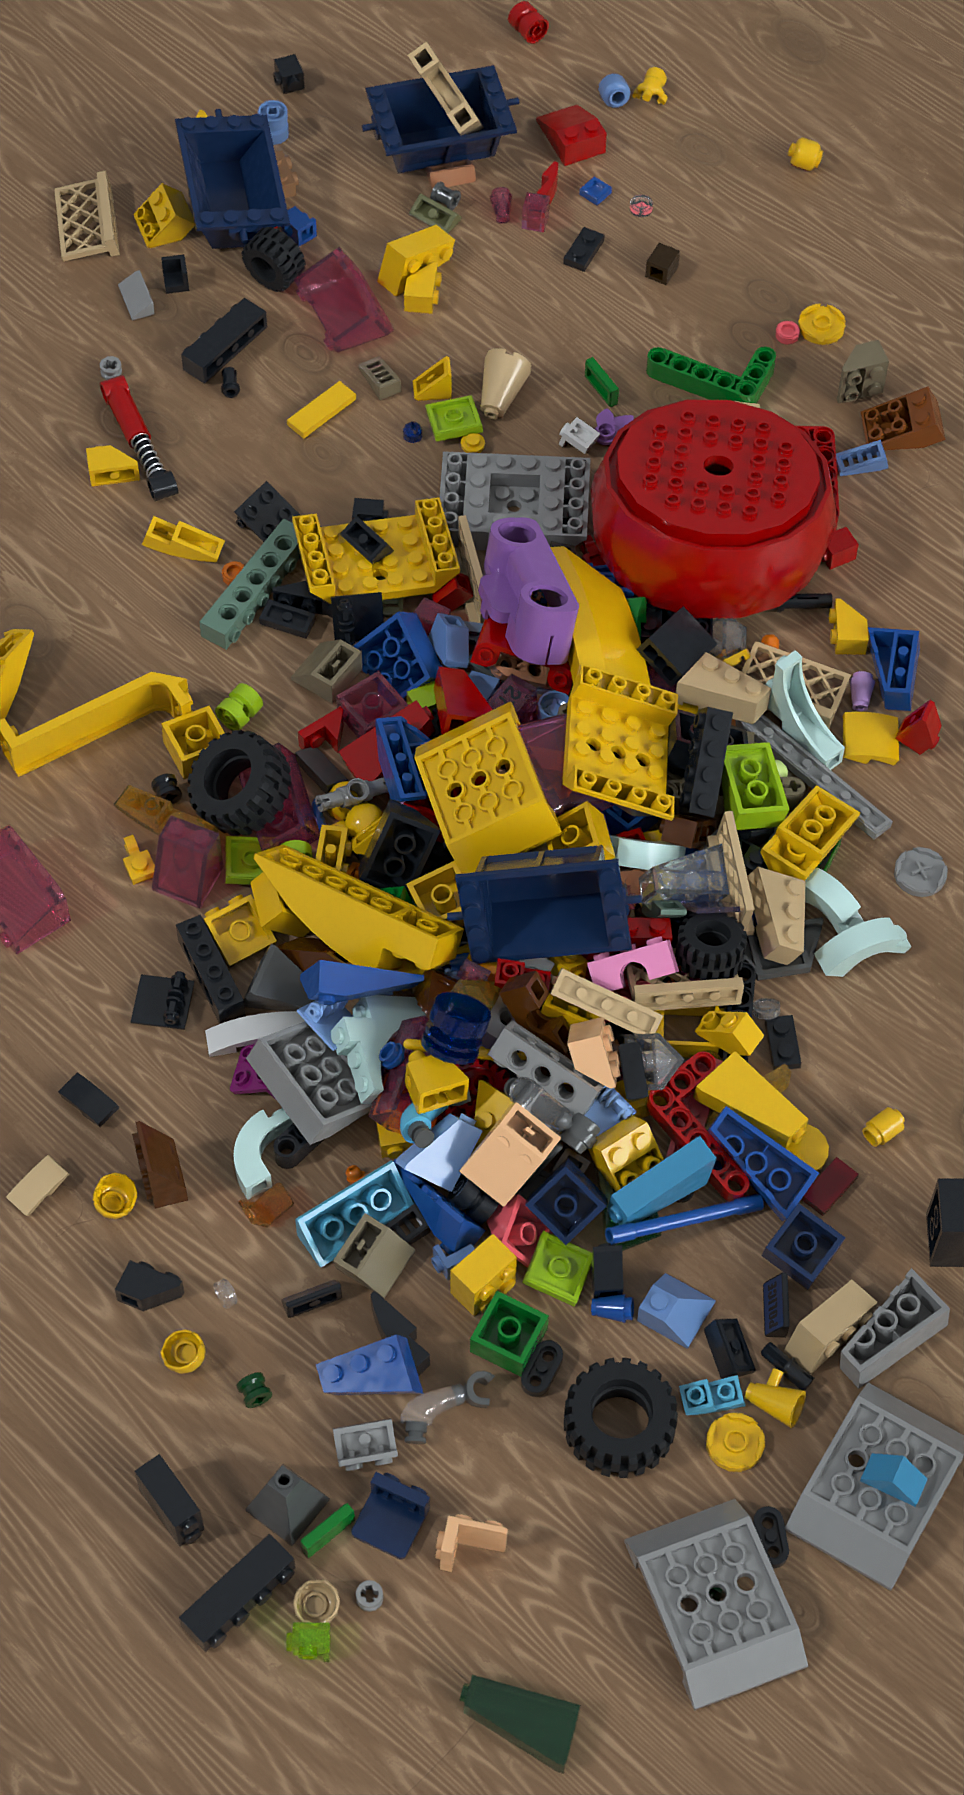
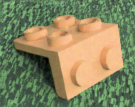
[435,1514,508,1572]

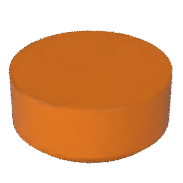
[222,561,245,586]

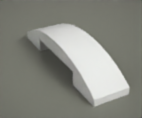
[205,1011,305,1057]

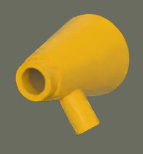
[745,1368,806,1428]

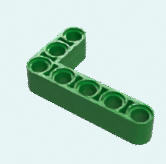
[646,346,776,404]

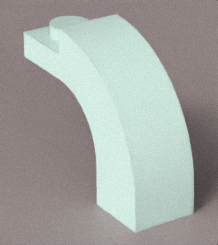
[609,835,686,872]
[805,867,864,934]
[814,918,911,977]
[234,1108,293,1200]

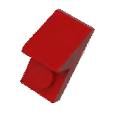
[298,706,344,753]

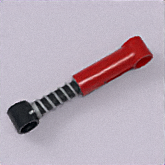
[99,375,179,501]

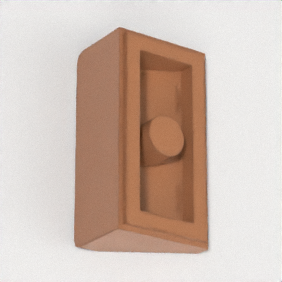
[425,159,476,189]

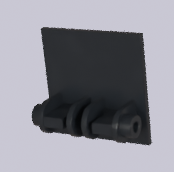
[234,481,300,542]
[331,592,384,646]
[131,971,195,1030]

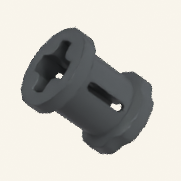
[430,182,461,210]

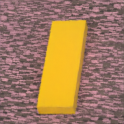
[287,381,356,439]

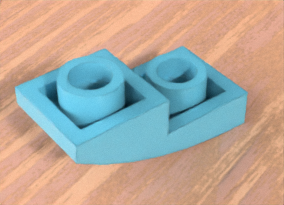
[679,1375,746,1415]

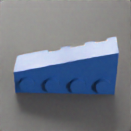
[707,1106,819,1222]

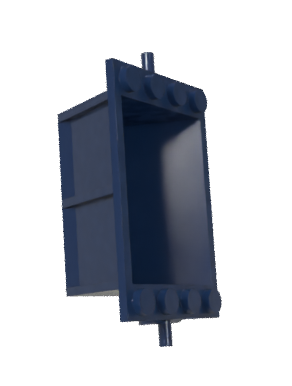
[362,65,520,174]
[175,109,290,249]
[447,845,642,964]

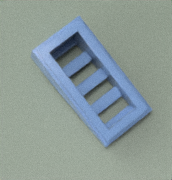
[836,440,889,476]

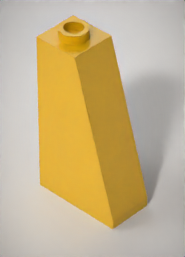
[693,1051,809,1148]

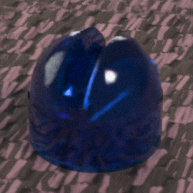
[403,421,422,443]

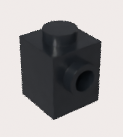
[273,54,305,94]

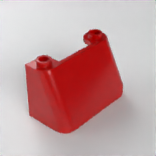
[470,615,573,695]

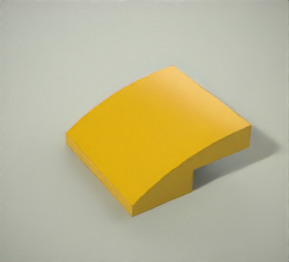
[843,712,899,765]

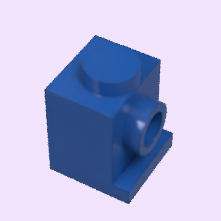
[281,206,317,247]

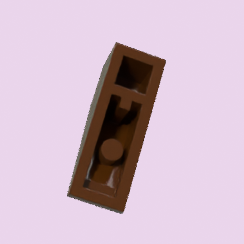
[659,813,717,849]

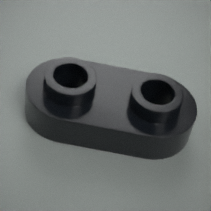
[521,1340,563,1397]
[753,1506,789,1568]

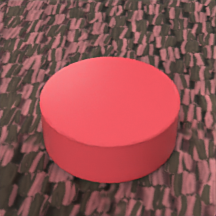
[775,321,800,344]

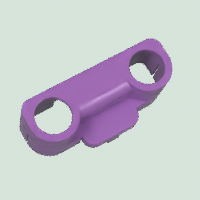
[478,518,579,665]

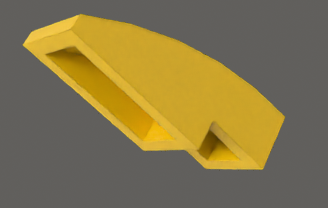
[142,516,225,562]

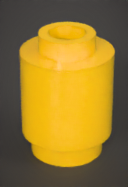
[862,1107,905,1147]

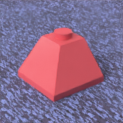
[487,1194,553,1268]

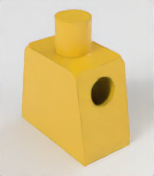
[405,1050,469,1114]

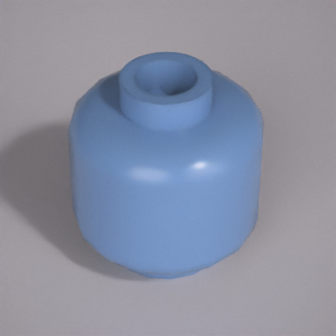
[599,74,631,108]

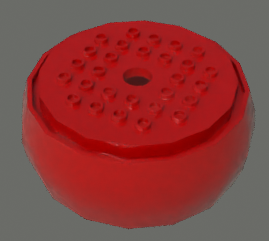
[591,400,836,618]

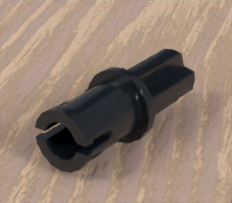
[761,1342,815,1391]

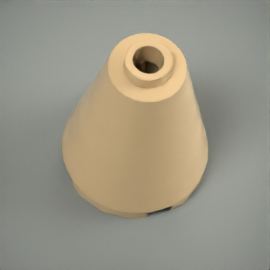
[481,348,531,419]

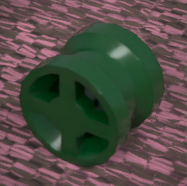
[236,1372,272,1408]

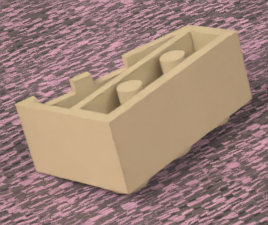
[676,652,771,724]
[747,867,806,965]
[783,1279,878,1375]

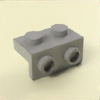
[333,1418,398,1471]

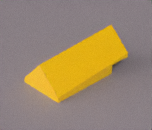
[760,785,861,881]

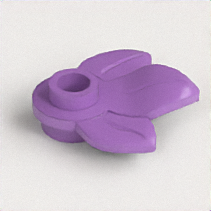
[595,409,634,445]

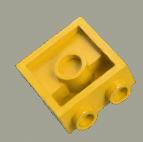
[203,894,277,968]

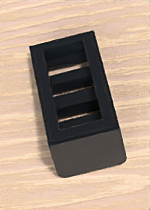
[385,1203,431,1245]

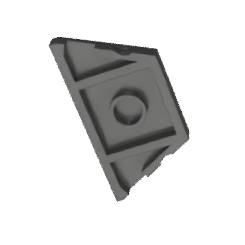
[743,917,824,981]

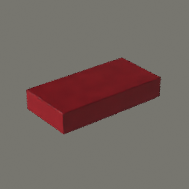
[801,1157,859,1216]

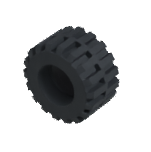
[241,227,306,292]
[675,910,747,980]

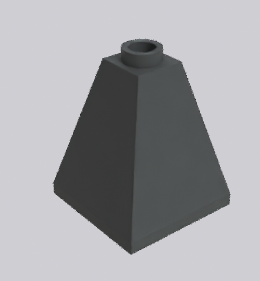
[243,944,315,1012]
[245,1464,330,1546]

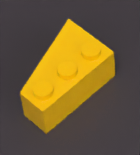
[377,225,455,297]

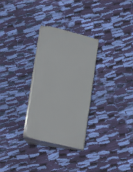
[118,270,155,320]

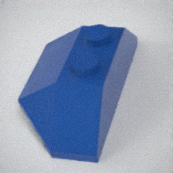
[375,716,431,802]

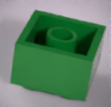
[470,1291,549,1377]

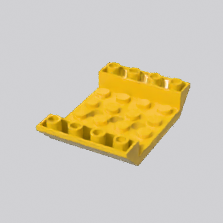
[292,497,460,604]
[562,663,678,821]
[414,701,563,874]

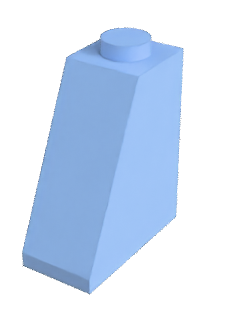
[395,1113,483,1192]

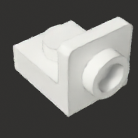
[559,417,600,454]

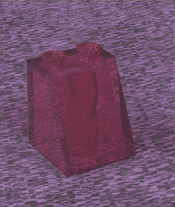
[152,815,224,909]

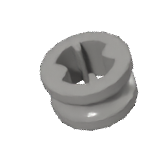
[100,356,122,380]
[356,1580,383,1612]

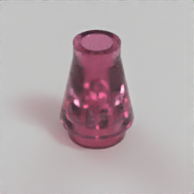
[490,187,512,224]

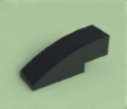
[370,1290,430,1377]

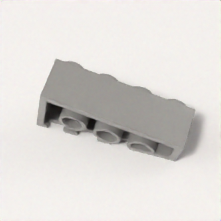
[840,1268,950,1389]

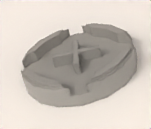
[894,847,948,897]

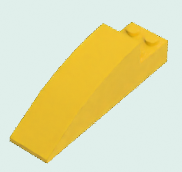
[254,844,464,970]

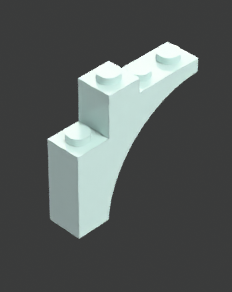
[765,650,845,770]
[331,995,427,1104]

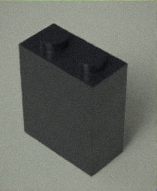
[636,606,717,687]
[134,1454,205,1547]

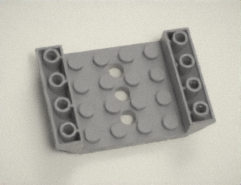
[785,1382,964,1591]
[624,1499,808,1711]

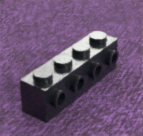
[181,297,267,384]
[679,707,733,819]
[179,1533,296,1652]

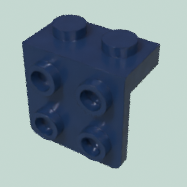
[352,1472,430,1559]

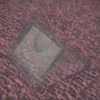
[624,1033,685,1090]

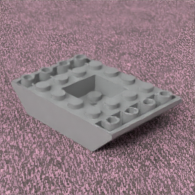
[440,451,590,550]

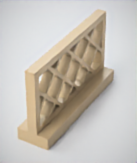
[54,171,120,262]
[454,515,485,623]
[741,641,851,730]
[706,811,755,936]
[625,948,744,1011]
[550,968,663,1041]

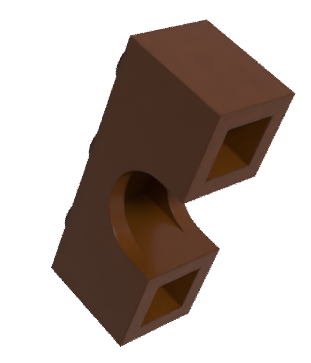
[499,971,570,1054]

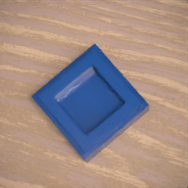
[579,176,612,206]

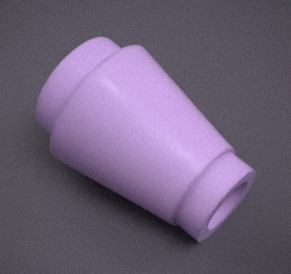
[850,671,875,712]

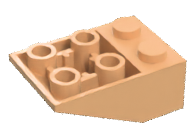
[459,1102,561,1207]

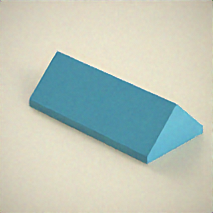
[295,1160,414,1268]

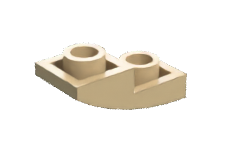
[6,1155,69,1216]

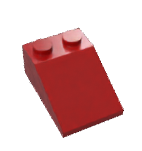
[536,104,607,166]

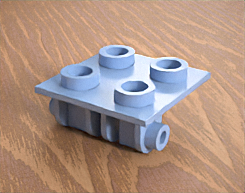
[297,1000,353,1051]
[558,1086,637,1137]

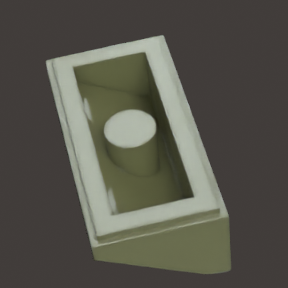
[409,193,462,233]

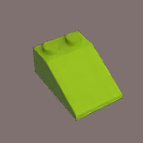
[721,742,790,830]

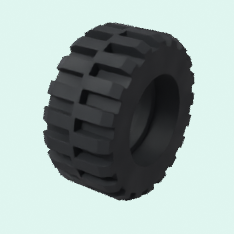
[187,730,291,836]
[564,1357,678,1478]

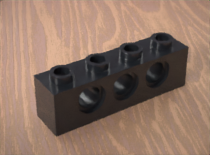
[176,914,246,1024]

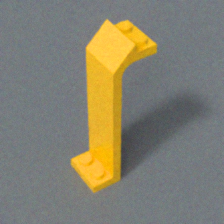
[0,672,193,777]

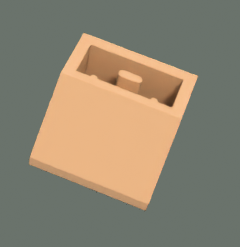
[567,1017,621,1089]

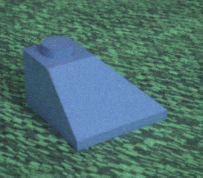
[637,1273,716,1349]

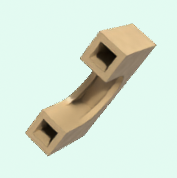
[408,41,484,135]

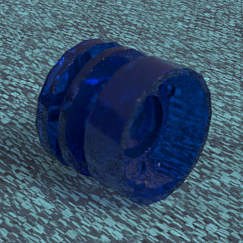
[421,992,491,1065]

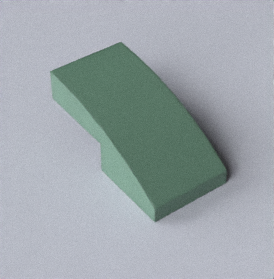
[641,900,687,918]

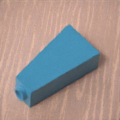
[608,1136,716,1225]

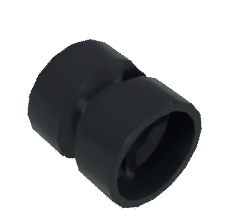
[447,1175,499,1225]

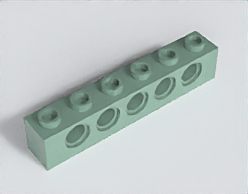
[199,518,301,650]

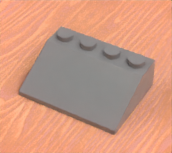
[246,1022,384,1145]

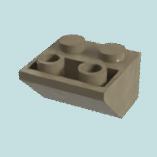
[837,340,889,404]
[291,639,362,704]
[333,1213,415,1298]

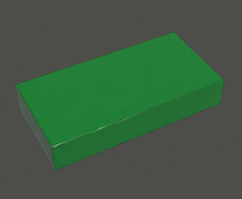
[585,357,619,407]
[301,1503,355,1559]

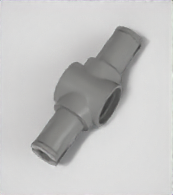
[315,777,389,812]

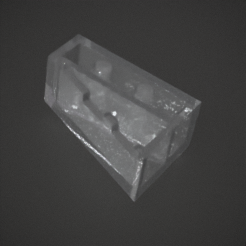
[639,843,729,905]

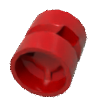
[508,1,549,44]

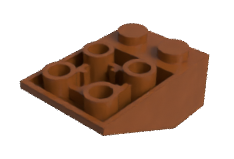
[861,386,946,450]

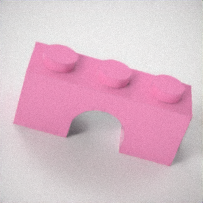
[587,936,679,991]

